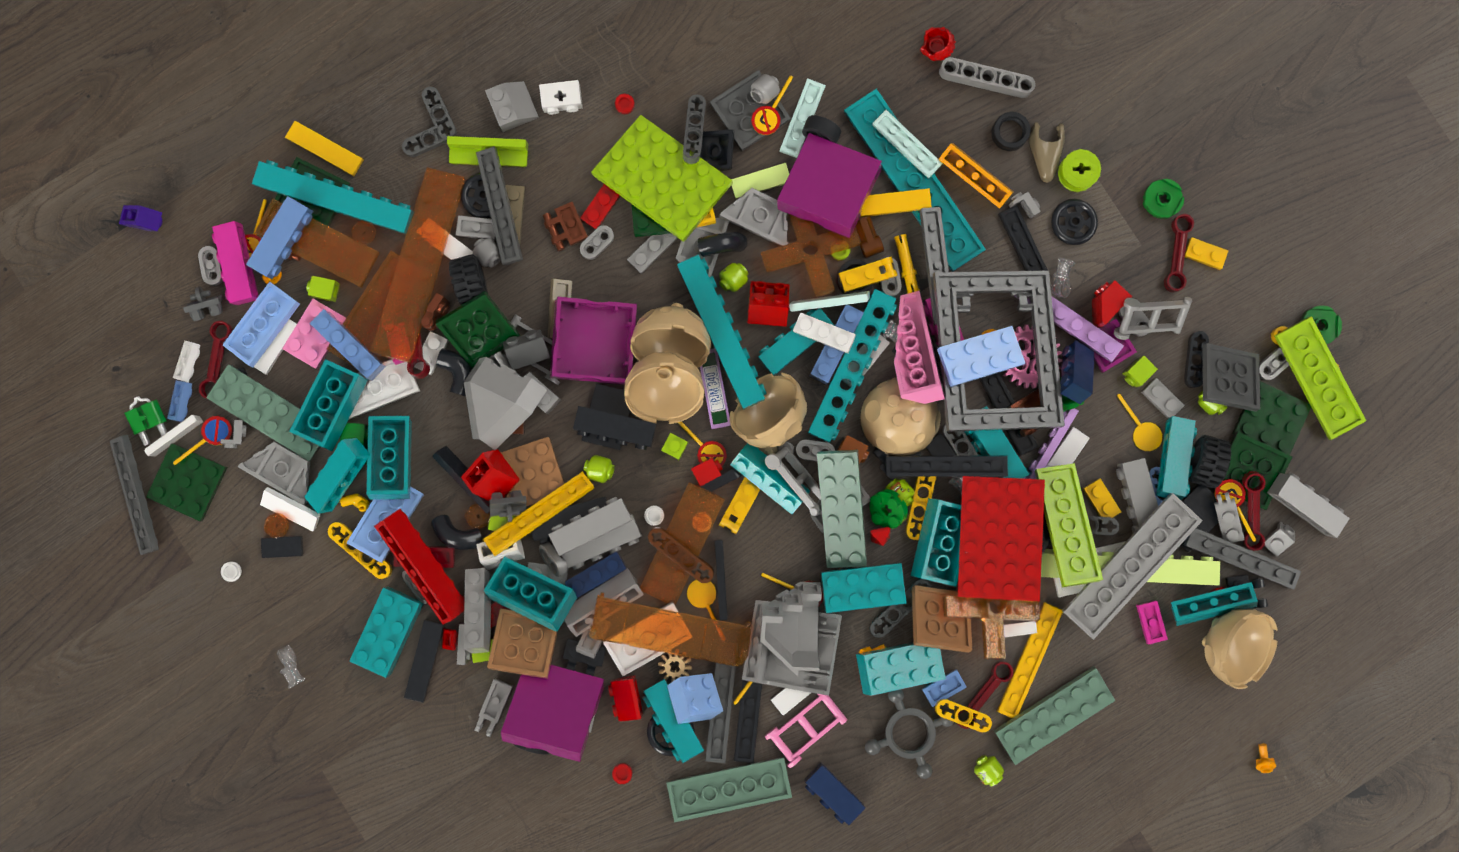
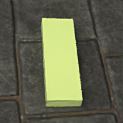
[731,163,789,200]

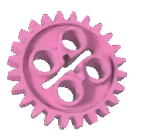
[1003,325,1062,389]

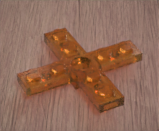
[761,214,861,297]
[943,596,1040,659]

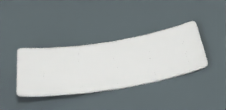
[999,621,1037,638]

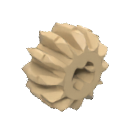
[658,649,692,683]

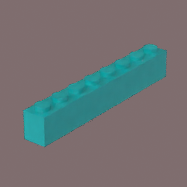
[252,160,415,235]
[677,254,767,410]

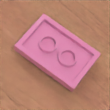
[282,299,348,370]

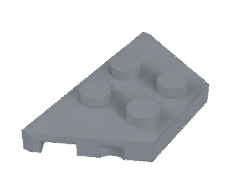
[719,188,788,249]
[676,217,729,277]
[238,442,310,505]

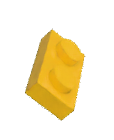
[1185,237,1228,270]
[1082,478,1121,518]

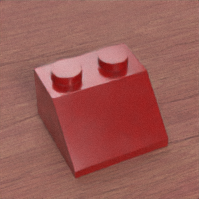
[1092,280,1132,328]
[608,675,643,721]

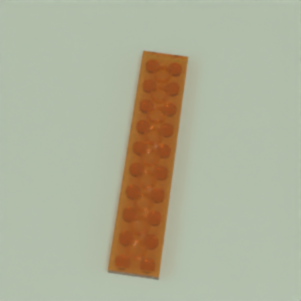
[370,167,466,363]

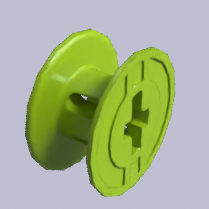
[1058,149,1101,192]

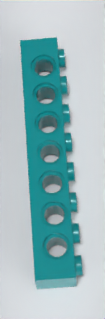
[808,289,897,443]

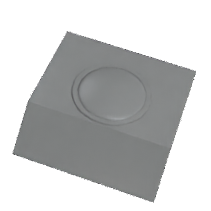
[742,600,842,696]

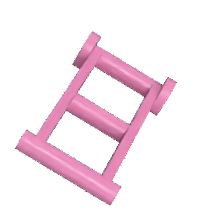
[764,694,848,768]

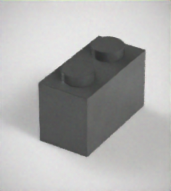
[503,329,550,370]

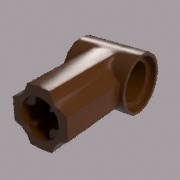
[855,216,884,258]

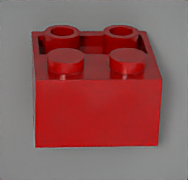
[747,281,790,327]
[461,449,520,501]

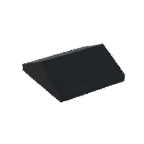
[697,130,734,172]

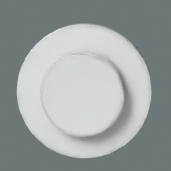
[644,506,664,526]
[221,562,242,582]

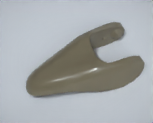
[1029,122,1065,183]

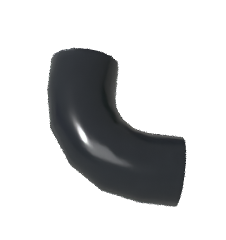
[698,232,747,257]
[436,348,471,397]
[431,515,482,550]

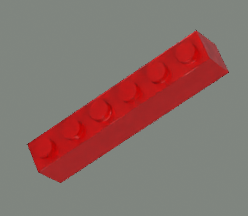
[374,509,465,624]

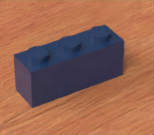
[1060,340,1094,404]
[565,551,627,598]
[804,763,865,825]

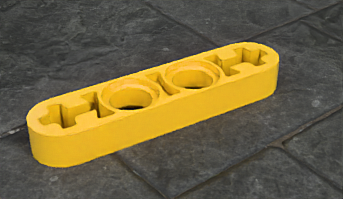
[905,476,936,540]
[328,522,392,579]

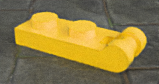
[839,257,898,293]
[719,477,760,535]

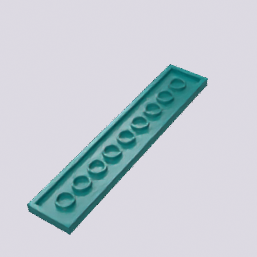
[844,88,986,272]

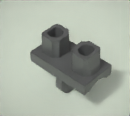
[183,286,224,321]
[489,490,527,522]

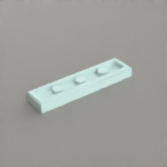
[779,78,826,158]
[872,110,943,179]
[789,291,870,312]

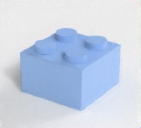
[667,673,723,724]

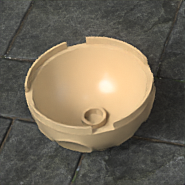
[630,303,711,368]
[624,351,705,424]
[730,373,807,448]
[860,377,941,456]
[1202,609,1278,689]

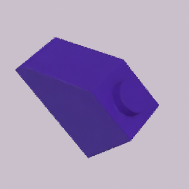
[119,205,163,231]

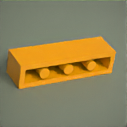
[939,143,1014,208]

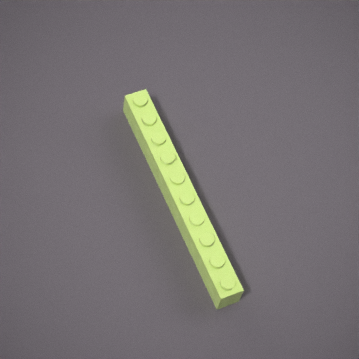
[1041,549,1220,585]

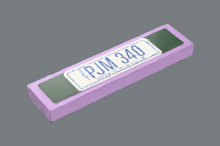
[700,348,731,429]

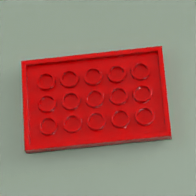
[958,476,1045,602]

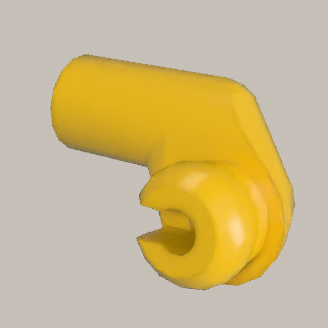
[340,493,369,512]

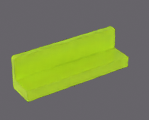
[447,136,528,167]

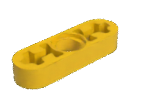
[935,699,992,732]

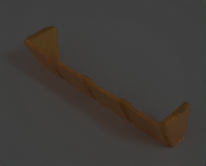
[589,592,752,666]

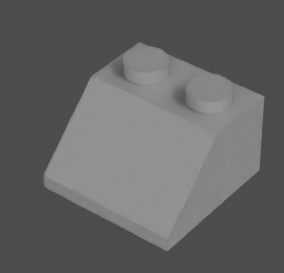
[485,81,539,132]

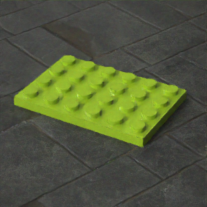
[591,115,733,242]

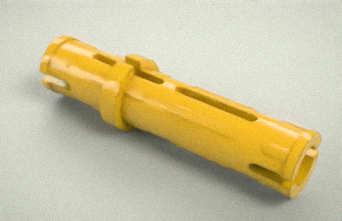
[894,234,920,294]

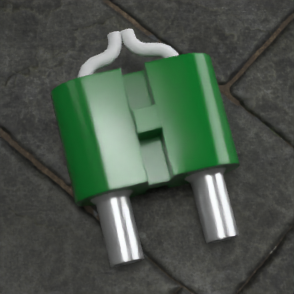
[124,396,167,446]

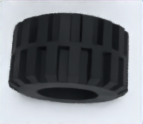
[449,254,488,305]
[1188,434,1231,489]

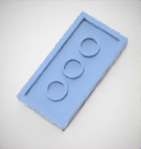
[223,281,300,368]
[937,326,1026,387]
[347,487,424,563]

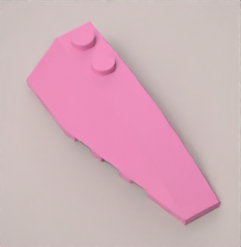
[894,291,945,404]

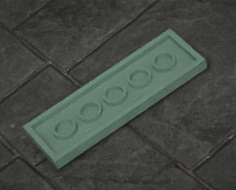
[206,364,320,462]
[817,450,867,568]
[993,666,1115,765]
[666,757,792,823]

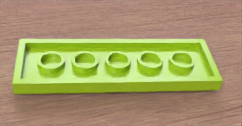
[1274,317,1366,440]
[1034,463,1103,588]

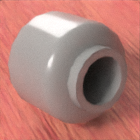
[751,74,780,104]
[473,238,501,268]

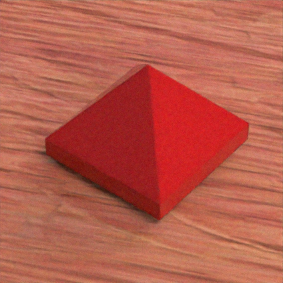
[870,527,890,546]
[442,628,458,650]

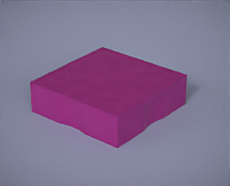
[777,133,882,238]
[549,297,637,384]
[501,665,604,762]

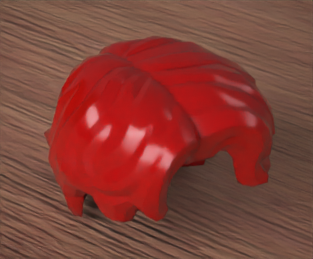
[920,27,956,61]

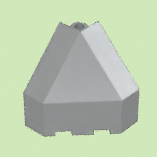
[464,357,547,450]
[760,582,822,676]

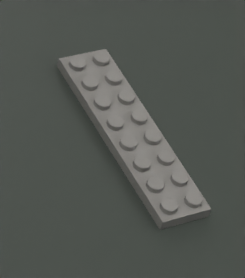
[1062,493,1203,640]

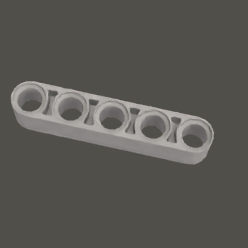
[939,57,1035,98]

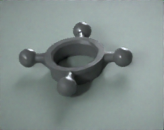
[865,689,955,779]

